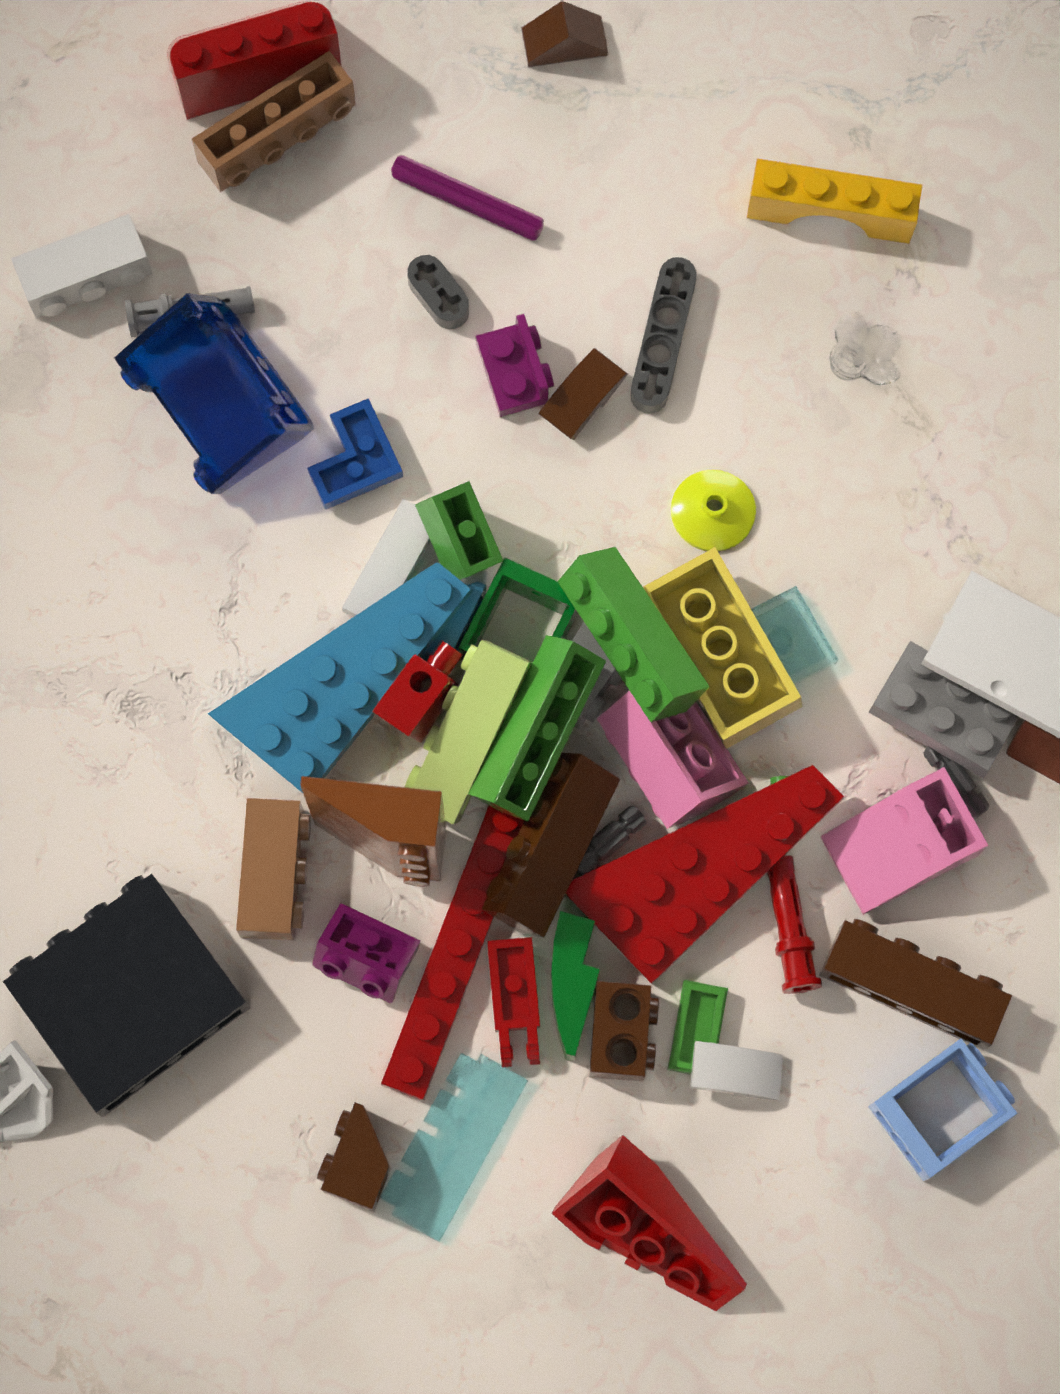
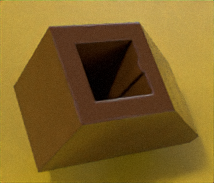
[317,1102,391,1212]

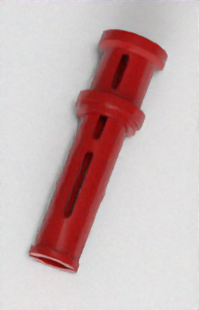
[767,855,822,994]

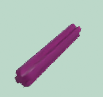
[391,155,544,241]

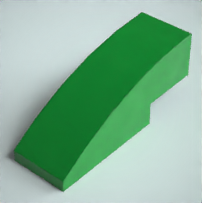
[551,911,600,1062]

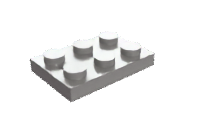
[868,641,1019,778]

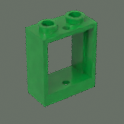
[459,557,578,661]

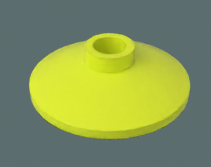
[671,470,756,552]

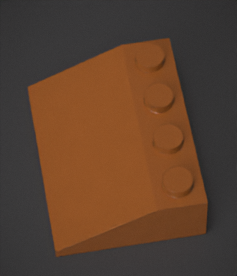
[300,776,446,887]

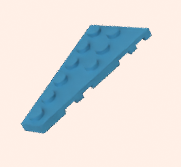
[208,562,474,793]

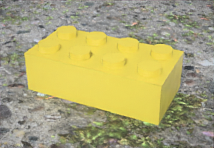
[643,547,803,749]

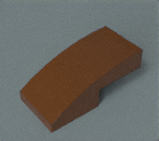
[538,348,628,440]

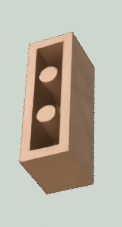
[236,798,311,941]

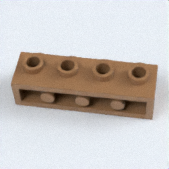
[192,51,356,192]

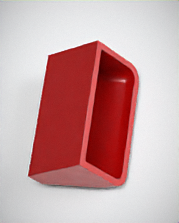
[167,1,342,119]

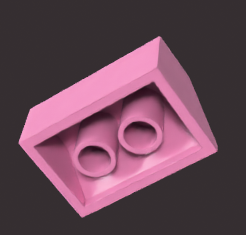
[597,691,749,829]

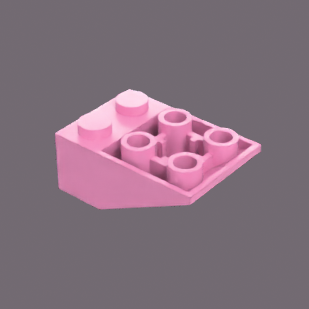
[820,767,988,915]

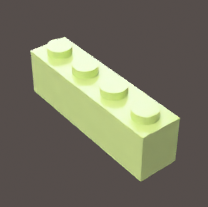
[405,640,533,825]

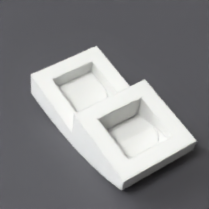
[690,1041,783,1101]

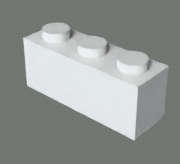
[11,214,153,318]

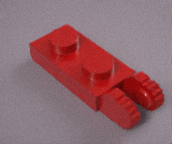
[487,937,540,1068]

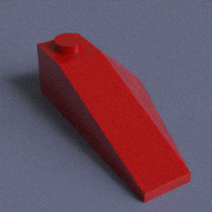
[551,1135,747,1311]

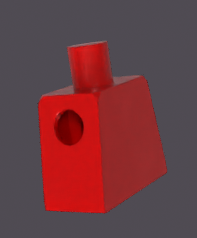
[372,640,463,743]

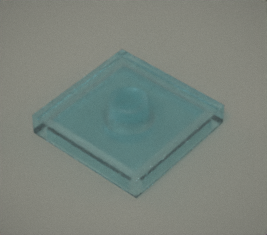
[751,586,839,685]

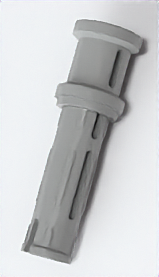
[124,286,255,338]

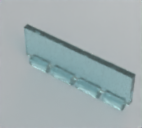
[380,1053,528,1242]

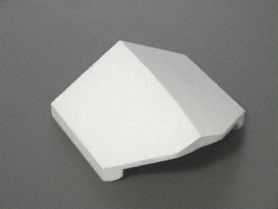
[0,1040,53,1143]

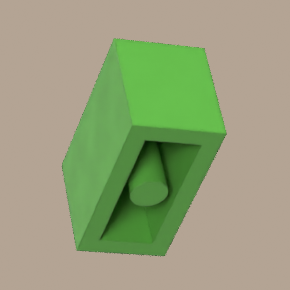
[415,481,504,580]

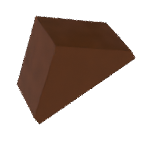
[521,1,608,67]

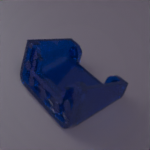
[114,293,314,494]

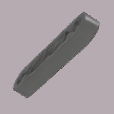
[631,257,697,414]

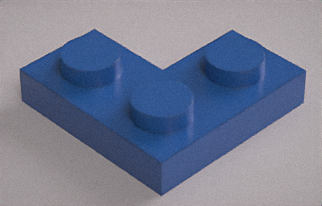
[307,398,403,510]

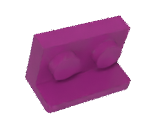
[475,314,554,417]
[312,903,421,1003]

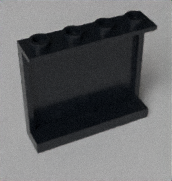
[3,873,250,1117]

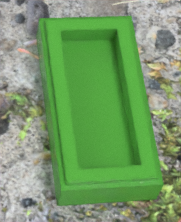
[667,980,728,1075]

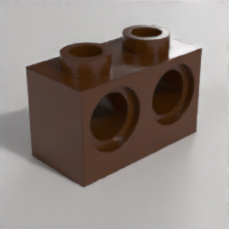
[589,981,659,1081]

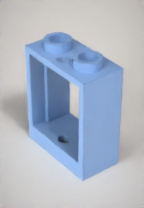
[868,1039,1017,1181]

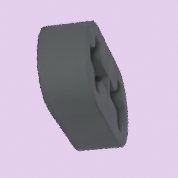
[407,255,469,329]

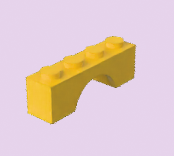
[746,158,922,244]

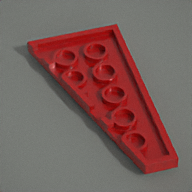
[566,765,844,984]

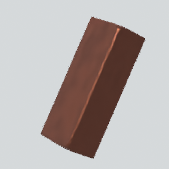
[1006,720,1060,784]

